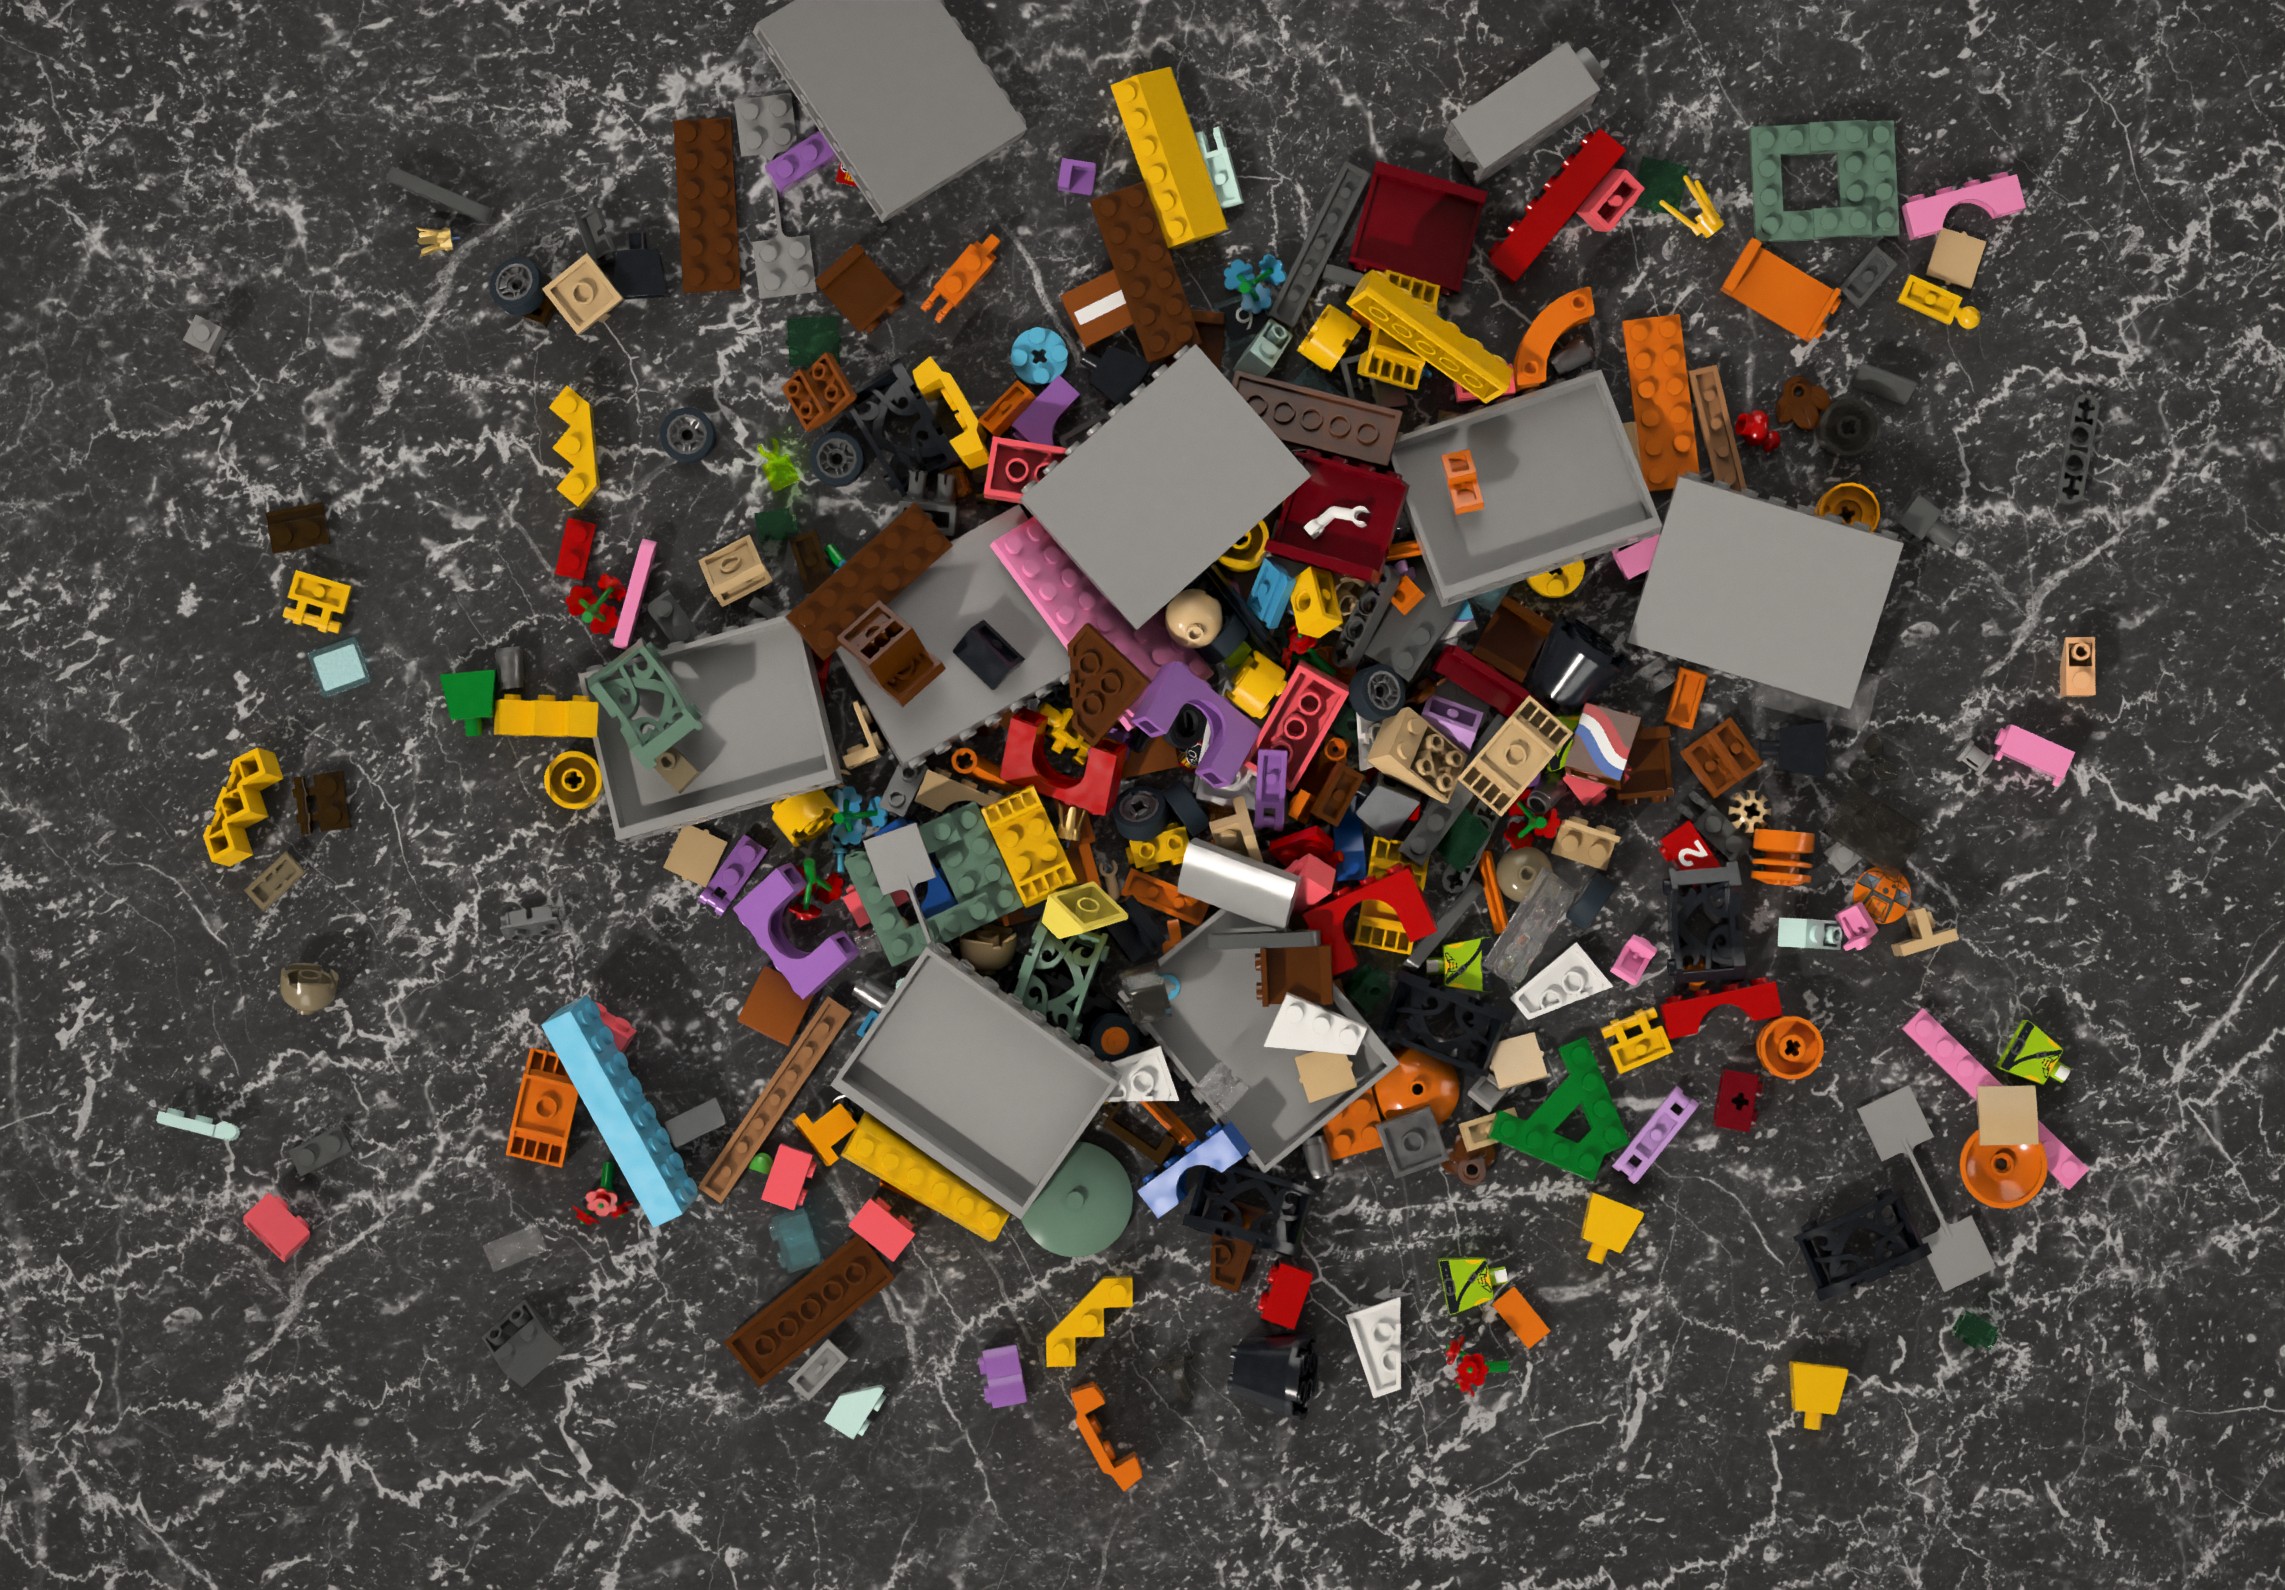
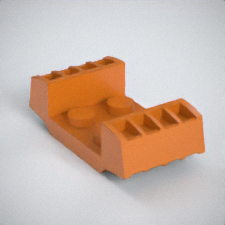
[506,1047,579,1168]
[1071,1381,1142,1492]

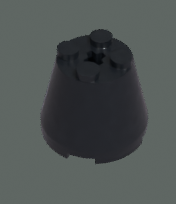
[1531,613,1630,716]
[1227,1332,1319,1420]

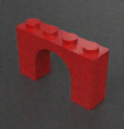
[1000,708,1128,816]
[1302,863,1438,976]

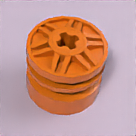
[1750,829,1815,886]

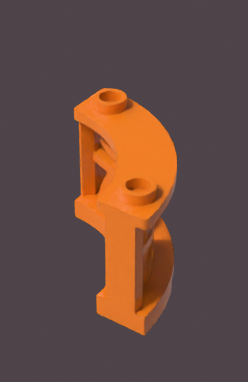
[1513,287,1595,393]

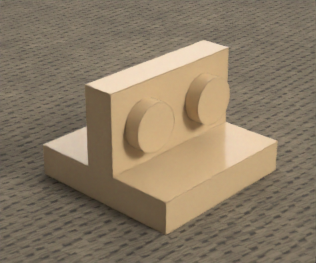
[542,253,624,335]
[698,534,773,607]
[1209,796,1263,862]
[1891,907,1959,956]

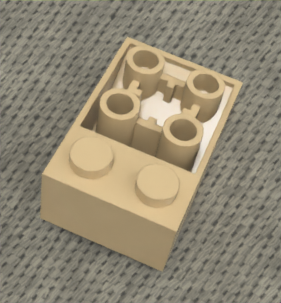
[1366,707,1468,804]

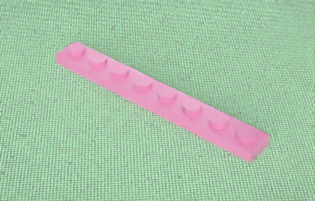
[1901,1008,2089,1190]

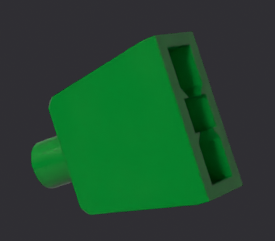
[440,670,498,737]

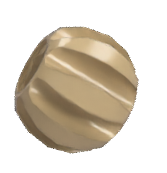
[1728,790,1771,833]

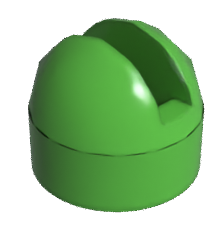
[749,1153,773,1175]

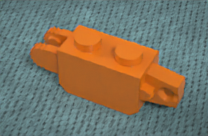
[921,234,1001,323]

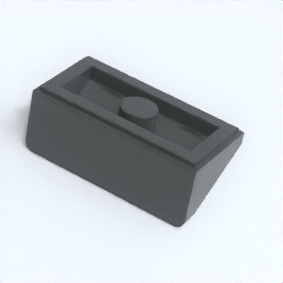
[1853,363,1917,405]
[664,1097,729,1149]

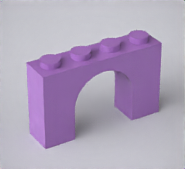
[1012,375,1080,446]
[1130,660,1261,789]
[733,862,861,1000]

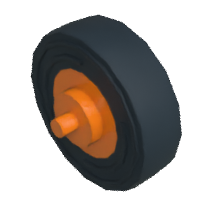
[1087,1013,1139,1063]

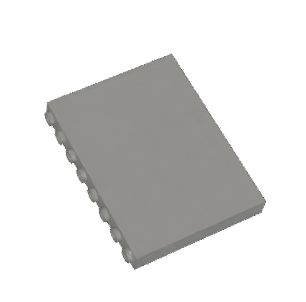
[753,0,1027,223]
[1019,344,1311,631]
[1389,369,1662,607]
[1627,471,1904,709]
[835,504,1071,769]
[578,610,843,844]
[1117,908,1400,1174]
[830,941,1122,1220]

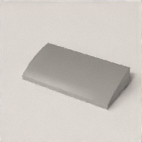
[1177,838,1302,932]

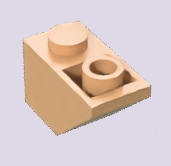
[2060,637,2096,697]

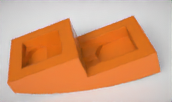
[1441,449,1484,515]

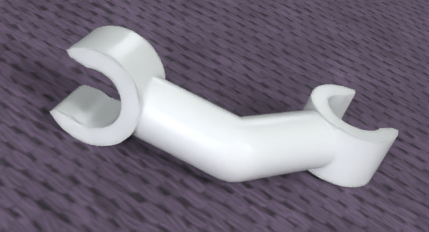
[1304,506,1370,539]

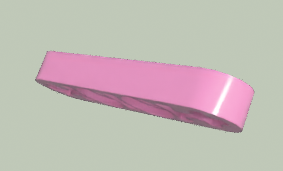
[613,538,658,650]

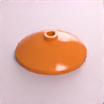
[1373,1046,1460,1126]
[1959,1130,2048,1209]

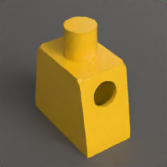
[1581,1191,1644,1264]
[1789,1361,1848,1430]

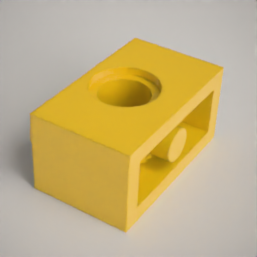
[1290,566,1343,638]

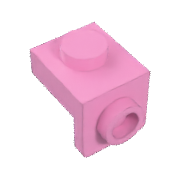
[1834,901,1879,951]
[1610,935,1658,986]

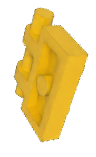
[283,570,353,634]
[1600,1007,1673,1074]

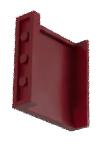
[1348,161,1488,297]
[1264,449,1410,585]

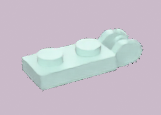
[1196,126,1244,210]
[156,1108,241,1141]

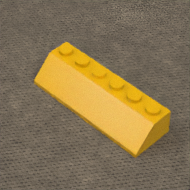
[1110,67,1229,250]
[1346,269,1513,403]
[840,1110,1010,1242]

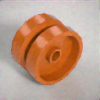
[1756,1016,1824,1079]

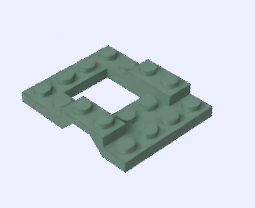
[1749,120,1900,243]
[843,801,1024,967]

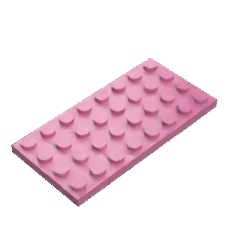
[990,517,1214,731]

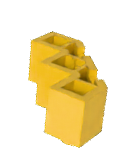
[549,386,600,510]
[494,694,598,738]
[203,747,284,867]
[1046,1276,1133,1367]

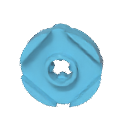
[1011,327,1068,386]

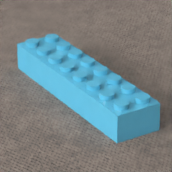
[541,995,699,1228]

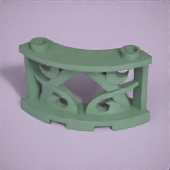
[587,637,703,771]
[1014,911,1110,1040]

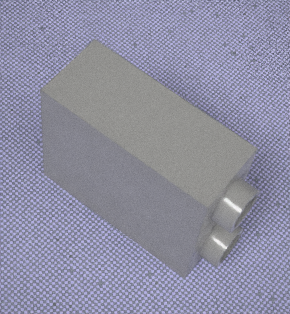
[1443,42,1604,186]

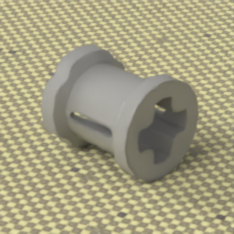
[1956,739,1994,777]

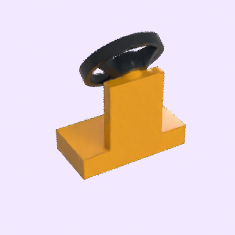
[792,1094,865,1166]

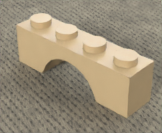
[914,767,1005,813]

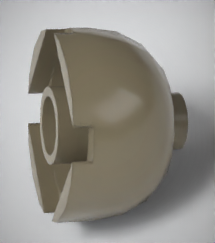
[1496,846,1554,903]
[280,963,339,1015]

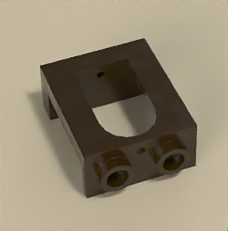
[1101,1102,1176,1165]

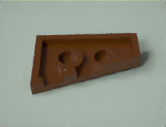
[1210,1191,1267,1293]

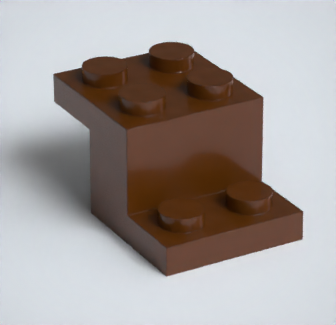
[836,600,946,707]

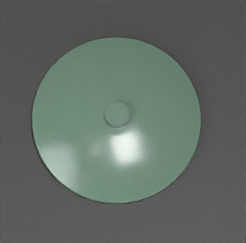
[1021,1141,1133,1257]

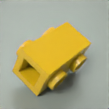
[1125,822,1189,873]

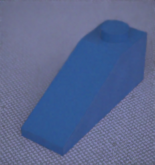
[1332,796,1366,881]

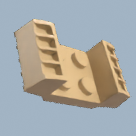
[1457,695,1573,817]

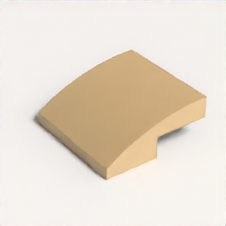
[1976,1085,2039,1145]

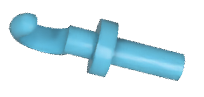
[830,831,847,873]

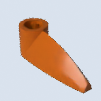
[952,748,1025,793]

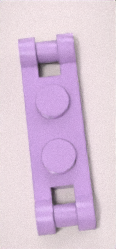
[1612,1085,1699,1184]

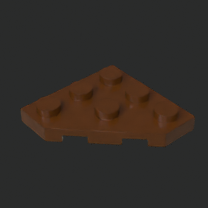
[1067,623,1152,747]

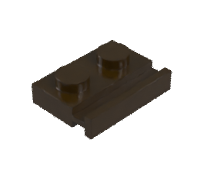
[265,502,331,554]

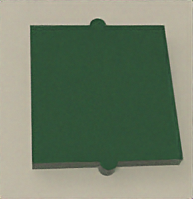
[1633,156,1689,216]
[785,316,842,367]
[1436,808,1491,873]

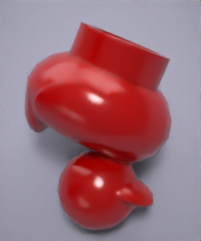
[1735,410,1781,453]

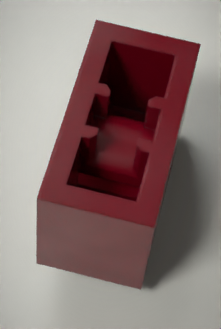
[1712,1069,1763,1132]

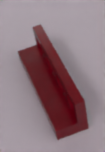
[1432,644,1550,718]

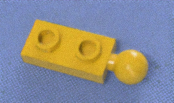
[1897,274,1981,329]

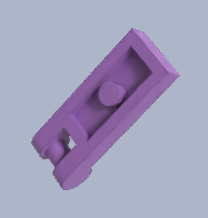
[1254,749,1288,831]
[698,834,768,916]

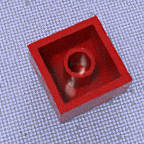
[1256,1259,1313,1330]

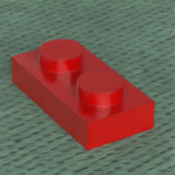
[555,518,597,581]

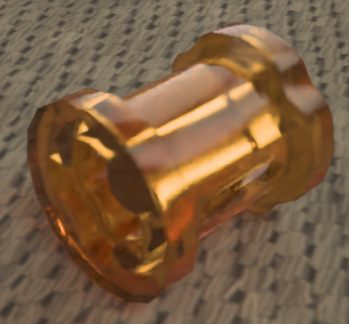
[942,465,975,500]

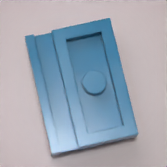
[1246,557,1297,629]

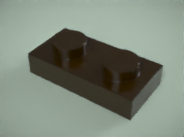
[788,530,831,594]

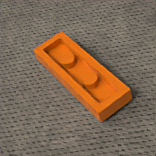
[1120,868,1210,926]

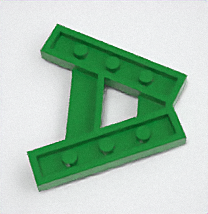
[1487,1037,1630,1182]

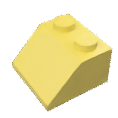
[1042,881,1128,939]

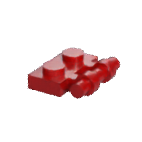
[1269,825,1345,868]

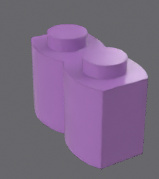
[978,1344,1028,1408]

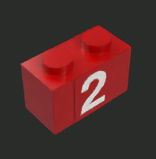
[1658,820,1721,888]

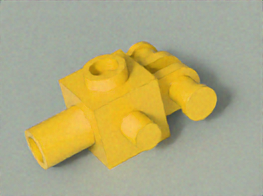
[1036,702,1091,767]

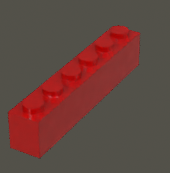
[1487,128,1626,285]

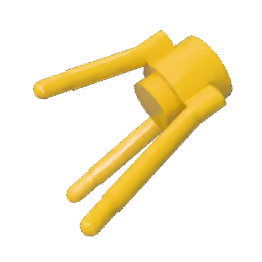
[1659,175,1724,238]

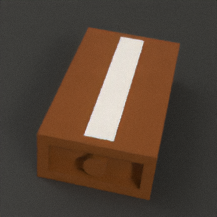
[1060,269,1133,350]

